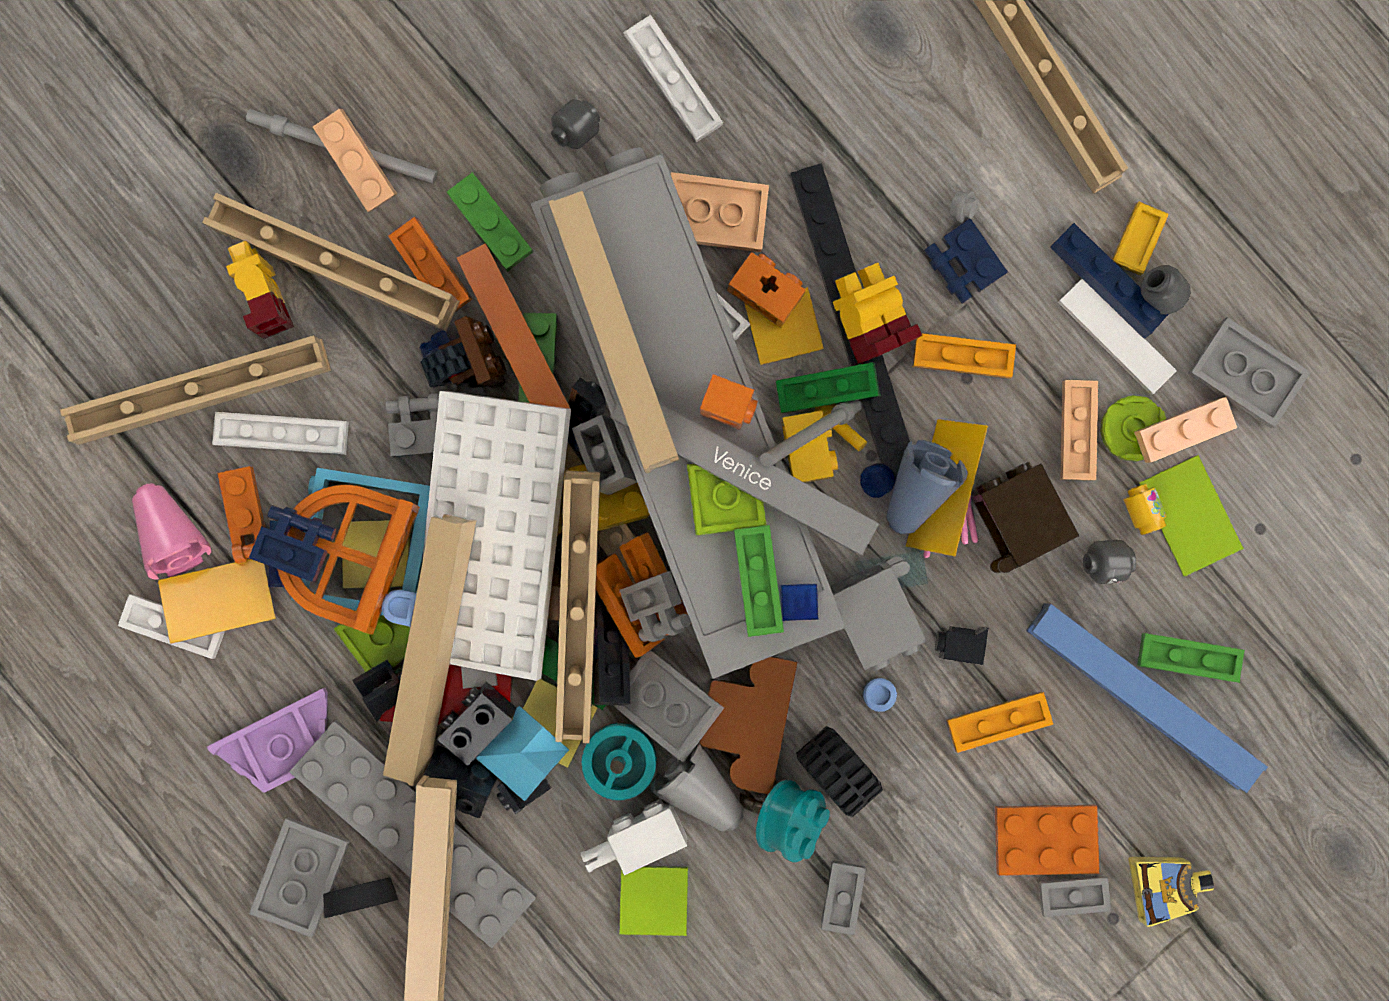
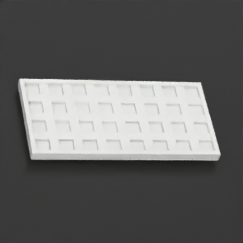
[422,391,571,681]

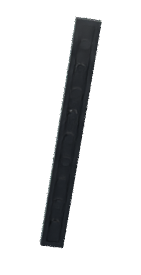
[790,163,910,487]

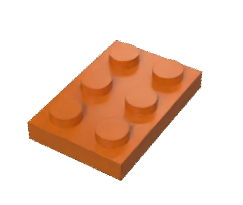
[995,804,1099,876]

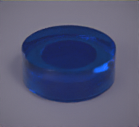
[860,463,895,498]

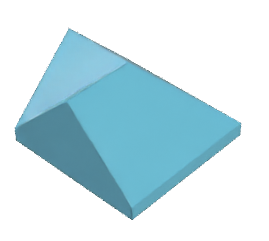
[476,706,569,801]

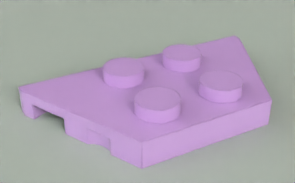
[207,688,328,793]

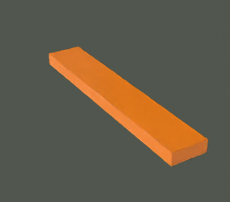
[457,243,570,409]

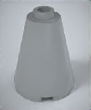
[651,743,743,832]

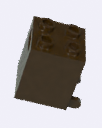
[971,462,1079,573]

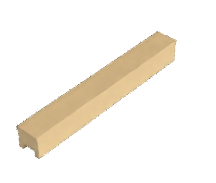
[973,0,1128,194]
[548,191,679,474]
[202,193,460,331]
[60,335,331,445]
[555,471,600,743]
[383,514,477,786]
[404,775,457,1001]

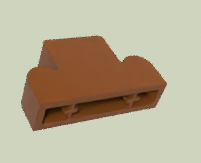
[700,656,798,794]

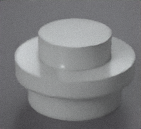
[950,190,978,223]

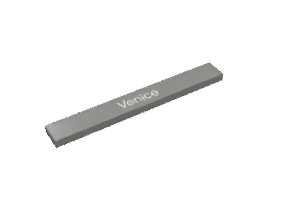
[610,401,879,556]

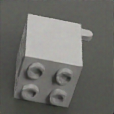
[830,556,927,671]

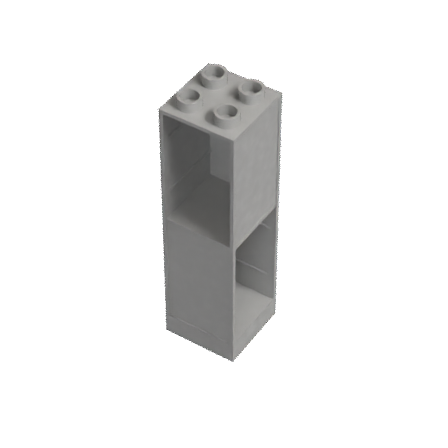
[531,147,846,679]

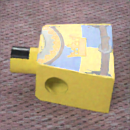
[1128,857,1214,927]

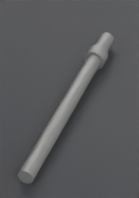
[246,109,437,184]
[760,400,863,467]

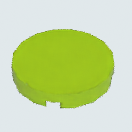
[1100,395,1167,462]

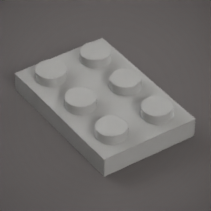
[1188,317,1311,428]
[613,650,724,762]
[249,817,350,938]

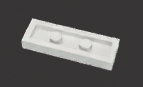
[118,594,225,659]

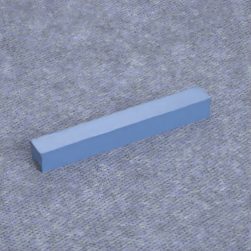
[1026,603,1268,793]

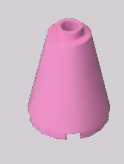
[132,483,211,580]

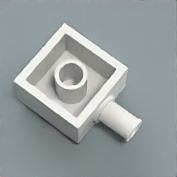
[581,799,687,875]

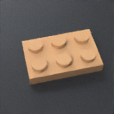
[670,172,769,252]

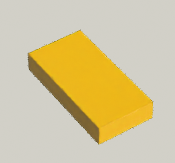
[1112,201,1169,276]

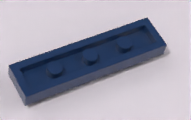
[1050,223,1169,339]

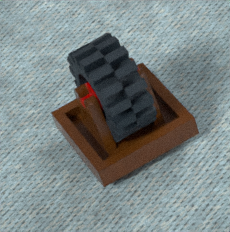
[420,316,507,388]

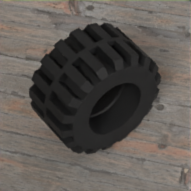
[796,726,883,817]

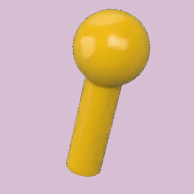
[814,404,867,452]

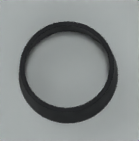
[323,877,399,919]

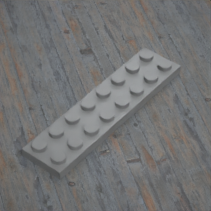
[289,720,537,948]

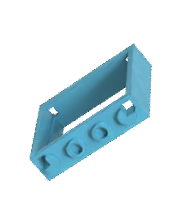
[291,468,430,616]

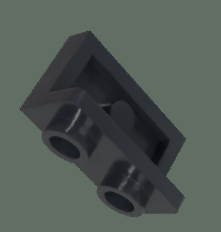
[424,746,498,818]

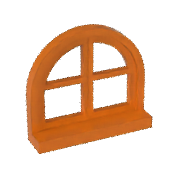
[278,485,420,635]

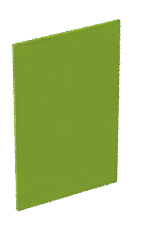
[1139,455,1244,577]

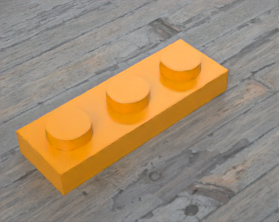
[912,333,1016,379]
[946,691,1054,753]

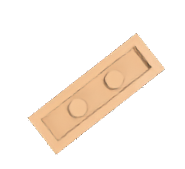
[313,109,397,212]
[1060,380,1098,481]
[1134,397,1237,463]

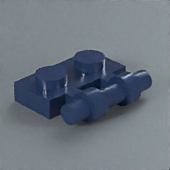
[924,219,1008,304]
[249,505,336,583]

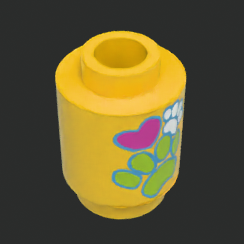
[1123,483,1167,535]

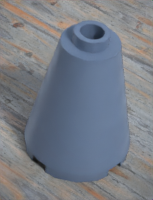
[886,440,968,534]

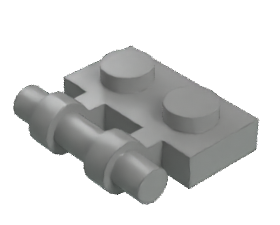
[386,393,439,457]
[620,571,691,642]

